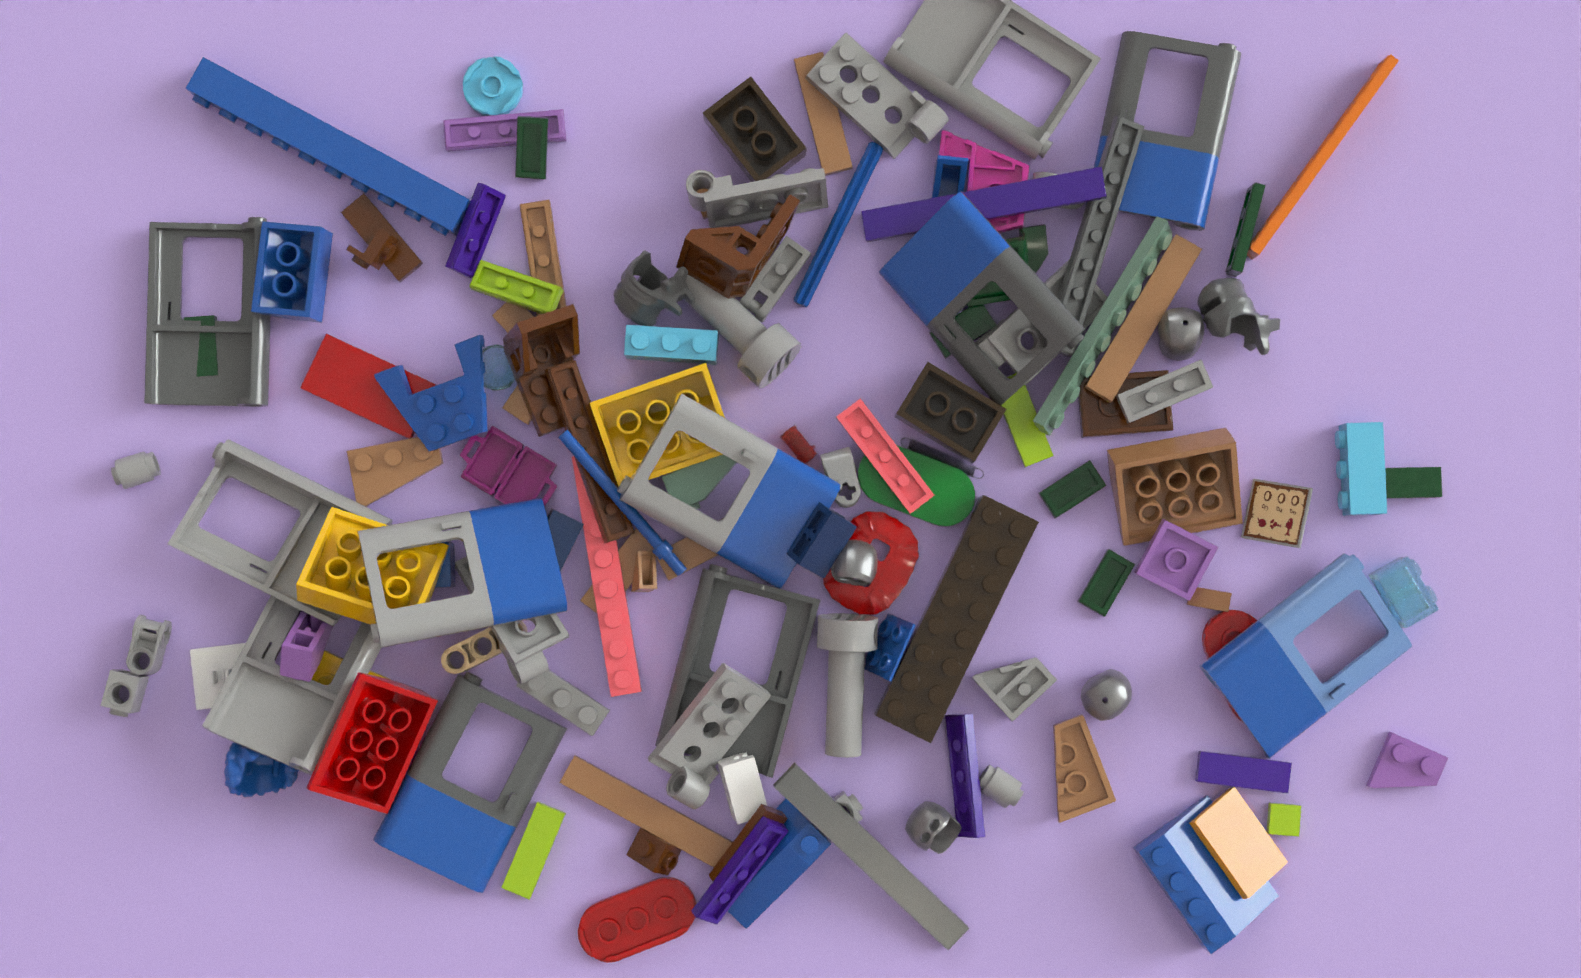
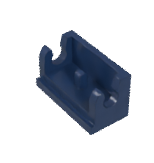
[787,502,857,578]
[547,508,584,571]

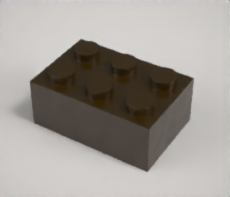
[703,76,807,182]
[894,362,1007,464]

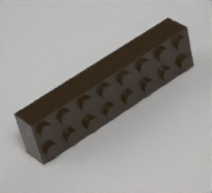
[874,495,1039,743]

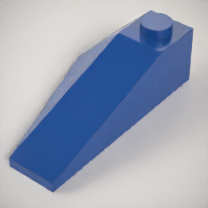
[728,798,831,929]

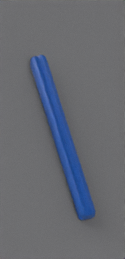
[794,142,883,307]

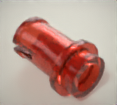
[780,425,817,464]

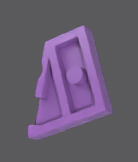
[1366,732,1448,788]

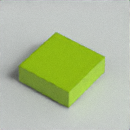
[1266,802,1301,837]

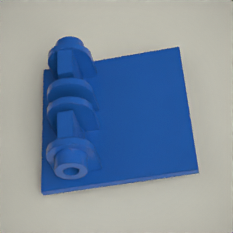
[864,613,916,682]

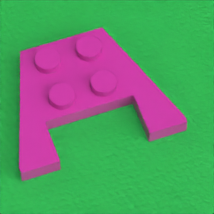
[939,130,1030,233]

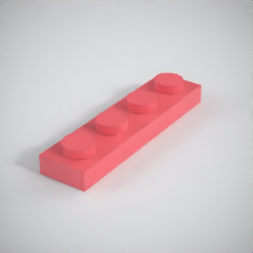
[836,398,935,514]

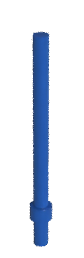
[558,429,687,576]

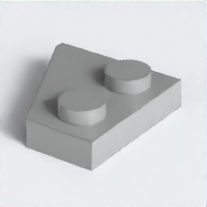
[972,657,1057,722]

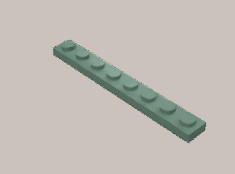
[1033,216,1172,436]

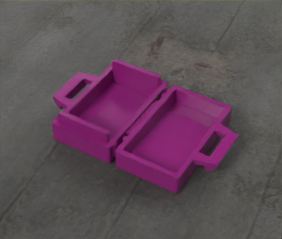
[460,426,557,506]

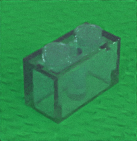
[1368,556,1439,628]

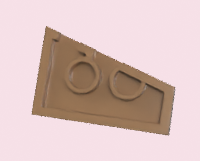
[347,437,444,507]
[1053,714,1116,823]

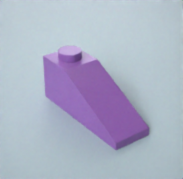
[280,611,333,682]

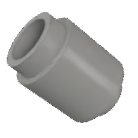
[111,451,161,489]
[979,765,1024,808]

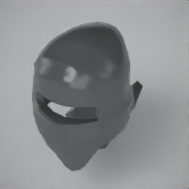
[613,250,695,326]
[1197,278,1280,355]

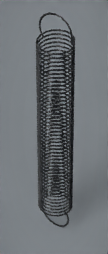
[901,438,984,479]

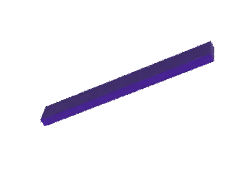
[861,167,1107,242]

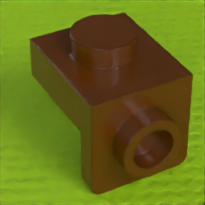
[346,228,398,270]
[626,828,681,875]

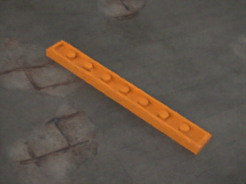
[1247,54,1399,260]

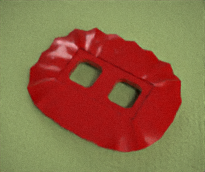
[823,511,919,615]

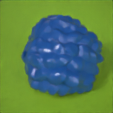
[224,742,299,797]

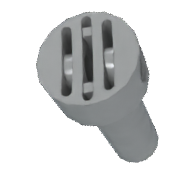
[684,275,801,389]
[817,613,878,758]

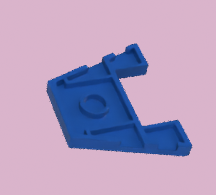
[374,335,488,452]

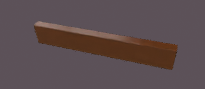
[544,360,635,544]

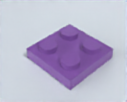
[1134,519,1219,601]

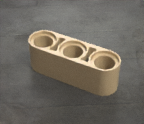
[441,621,527,674]

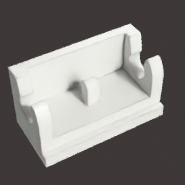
[718,752,767,825]

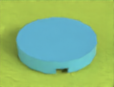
[463,56,523,116]

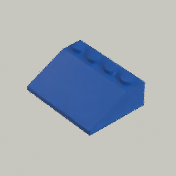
[1133,795,1279,954]

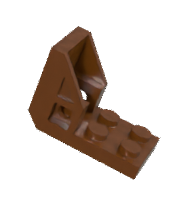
[676,194,800,299]
[503,304,591,437]

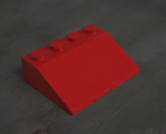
[306,672,438,814]

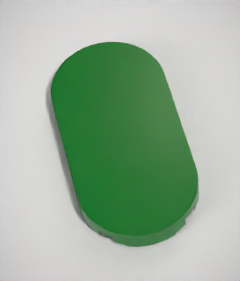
[858,445,975,527]

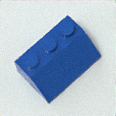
[251,221,333,323]

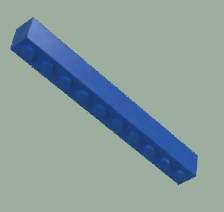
[185,57,470,236]

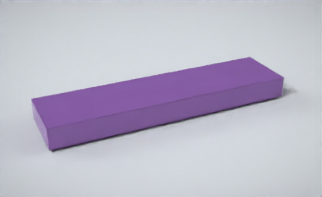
[443,109,567,152]

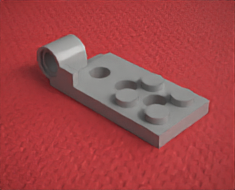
[805,33,949,159]
[686,168,828,228]
[975,259,1108,384]
[455,556,569,685]
[647,663,771,809]

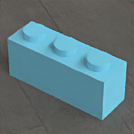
[624,325,719,365]
[1335,422,1387,516]

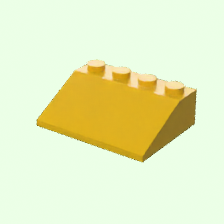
[590,363,725,487]
[296,507,449,624]

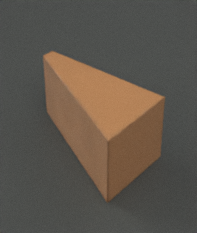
[631,551,657,592]
[1186,587,1232,612]

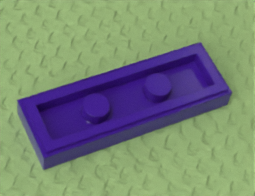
[445,183,506,278]
[1195,751,1292,793]

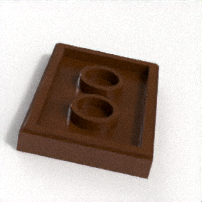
[1078,370,1174,438]

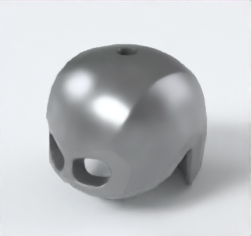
[1158,307,1204,361]
[831,540,878,586]
[1081,669,1132,721]
[905,801,961,854]

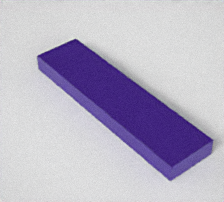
[945,714,985,838]
[691,816,789,925]

